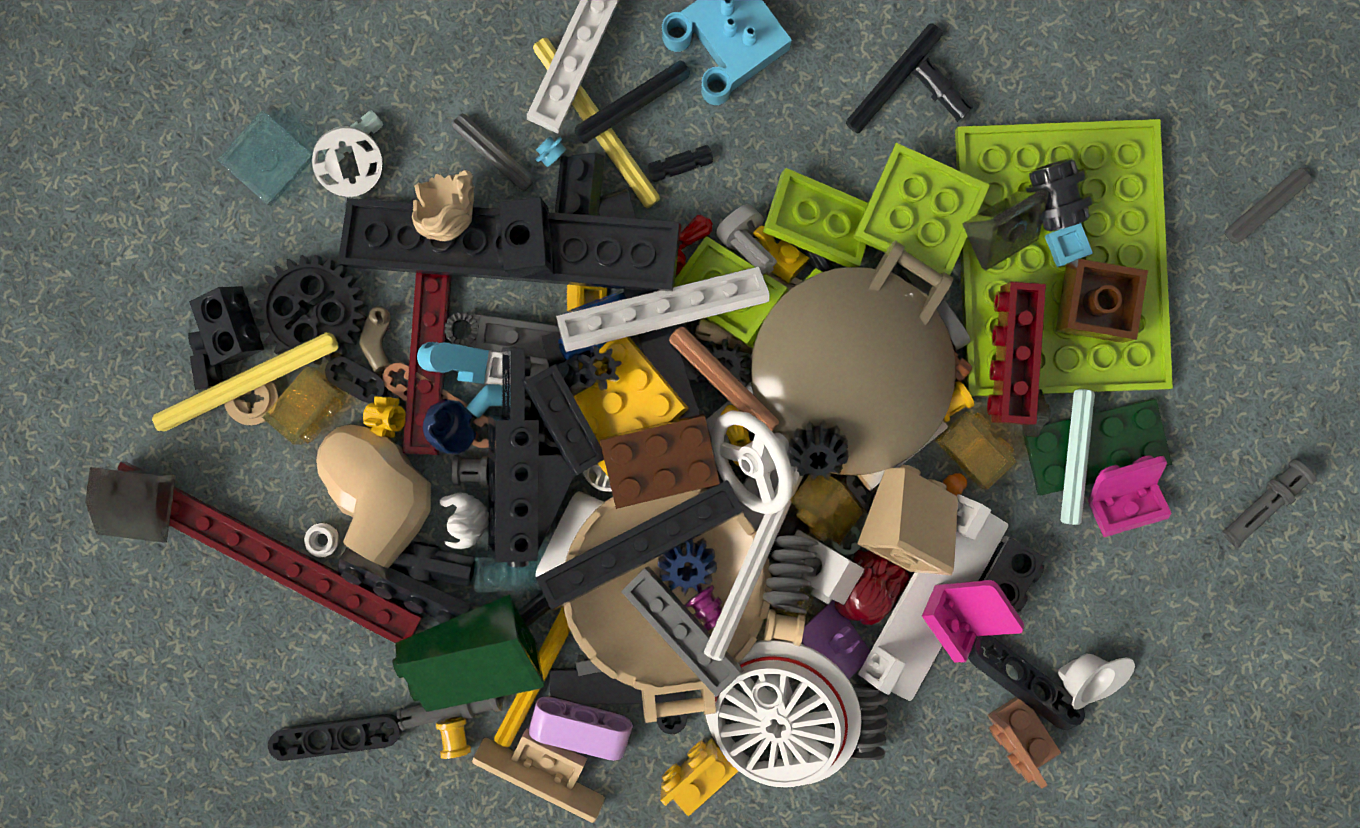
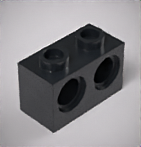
[189,286,265,366]
[978,535,1046,613]

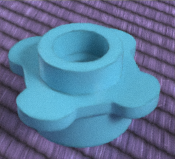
[535,136,566,167]

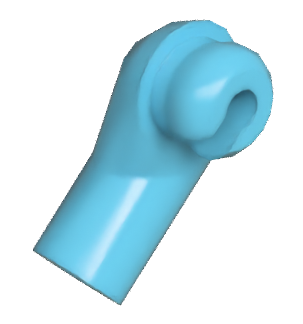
[466,384,502,419]

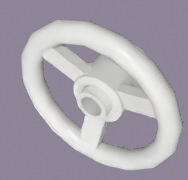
[711,410,794,515]

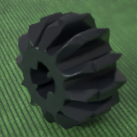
[694,339,752,398]
[788,420,849,481]

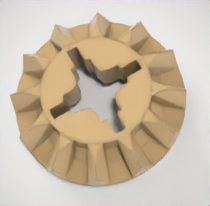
[224,381,280,425]

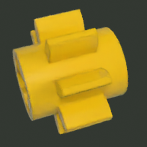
[363,396,406,438]

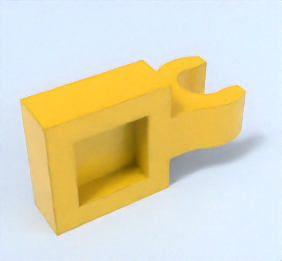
[753,226,809,283]

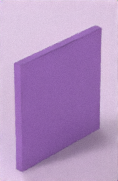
[801,600,871,680]

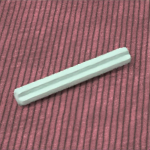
[1060,389,1095,525]

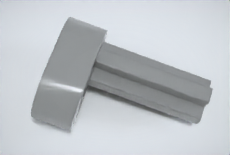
[716,204,777,275]

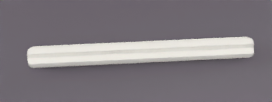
[704,465,803,661]

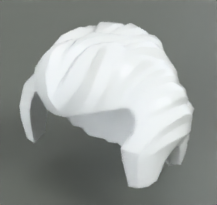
[440,493,489,549]

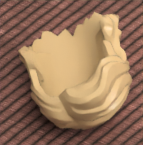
[412,170,475,241]

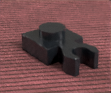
[188,331,223,391]

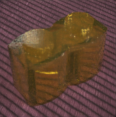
[935,412,1017,490]

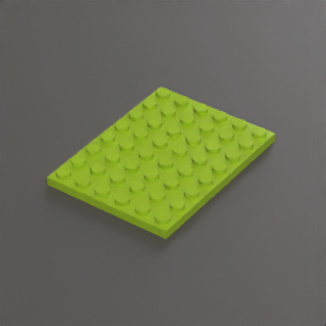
[955,119,1173,397]

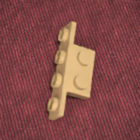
[472,728,605,823]

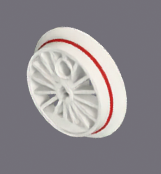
[706,640,862,787]

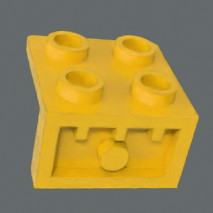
[660,738,739,817]

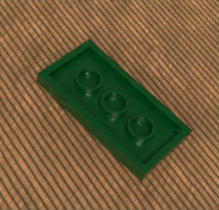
[1022,399,1172,496]

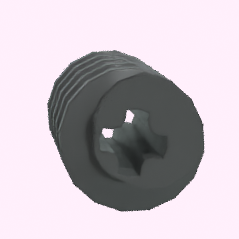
[763,535,819,613]
[850,684,889,760]

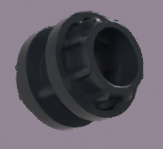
[1025,158,1095,231]

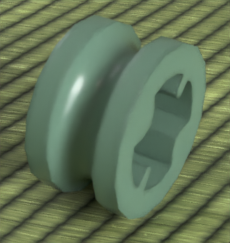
[830,524,861,555]

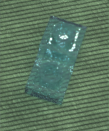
[474,556,543,592]

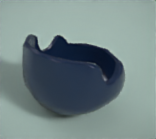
[423,399,476,455]

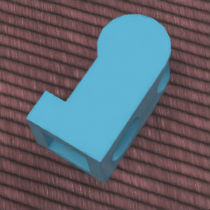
[417,342,489,384]

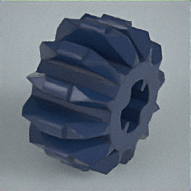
[658,538,717,595]

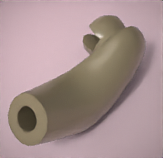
[360,306,391,373]

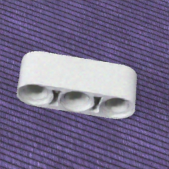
[536,491,604,577]

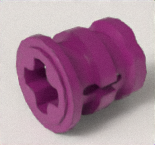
[684,585,723,631]

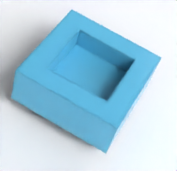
[1045,223,1093,268]

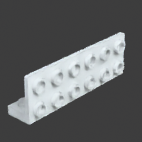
[858,494,1008,701]

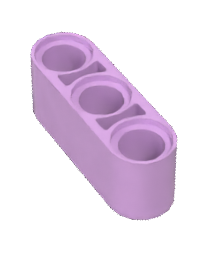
[529,696,633,761]

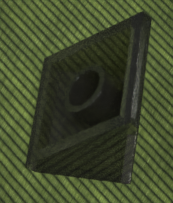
[962,188,1049,271]

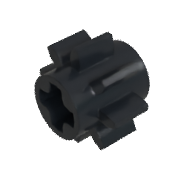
[576,346,622,391]

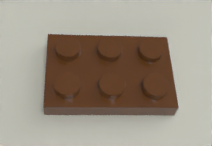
[599,414,720,509]

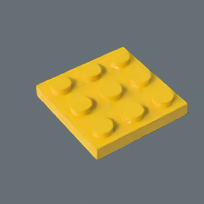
[573,337,689,476]

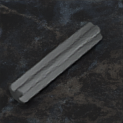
[452,113,535,191]
[1225,168,1312,244]

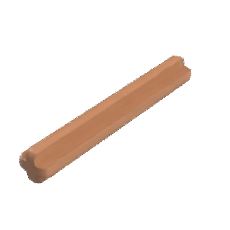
[669,327,779,431]

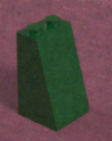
[392,594,545,712]

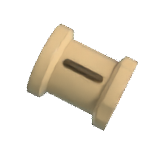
[764,609,805,647]

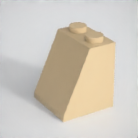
[857,465,958,575]

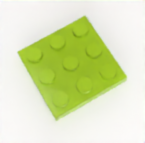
[853,143,990,275]

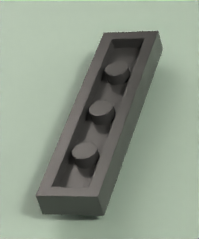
[621,566,744,697]

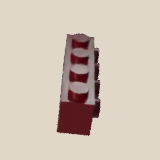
[987,282,1046,425]

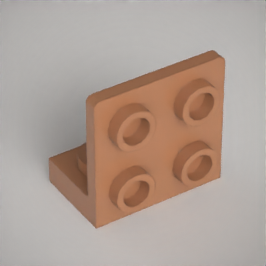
[987,697,1061,789]

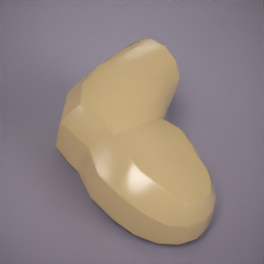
[316,424,431,568]

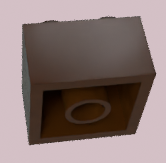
[1055,259,1148,343]

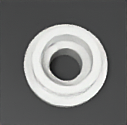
[304,523,339,557]

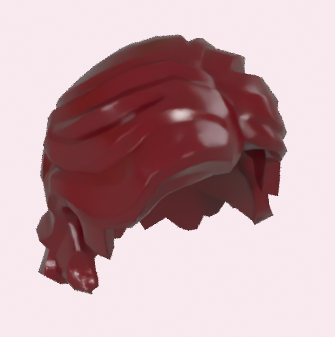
[835,550,911,625]

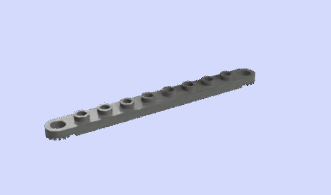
[445,313,752,384]

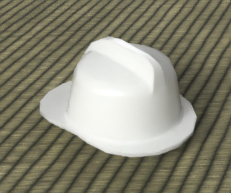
[1058,653,1135,709]

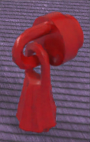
[676,214,713,275]

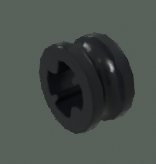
[657,714,687,734]

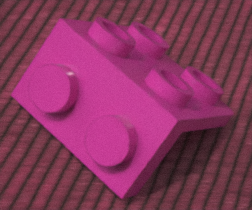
[1088,455,1172,537]
[922,580,1024,663]

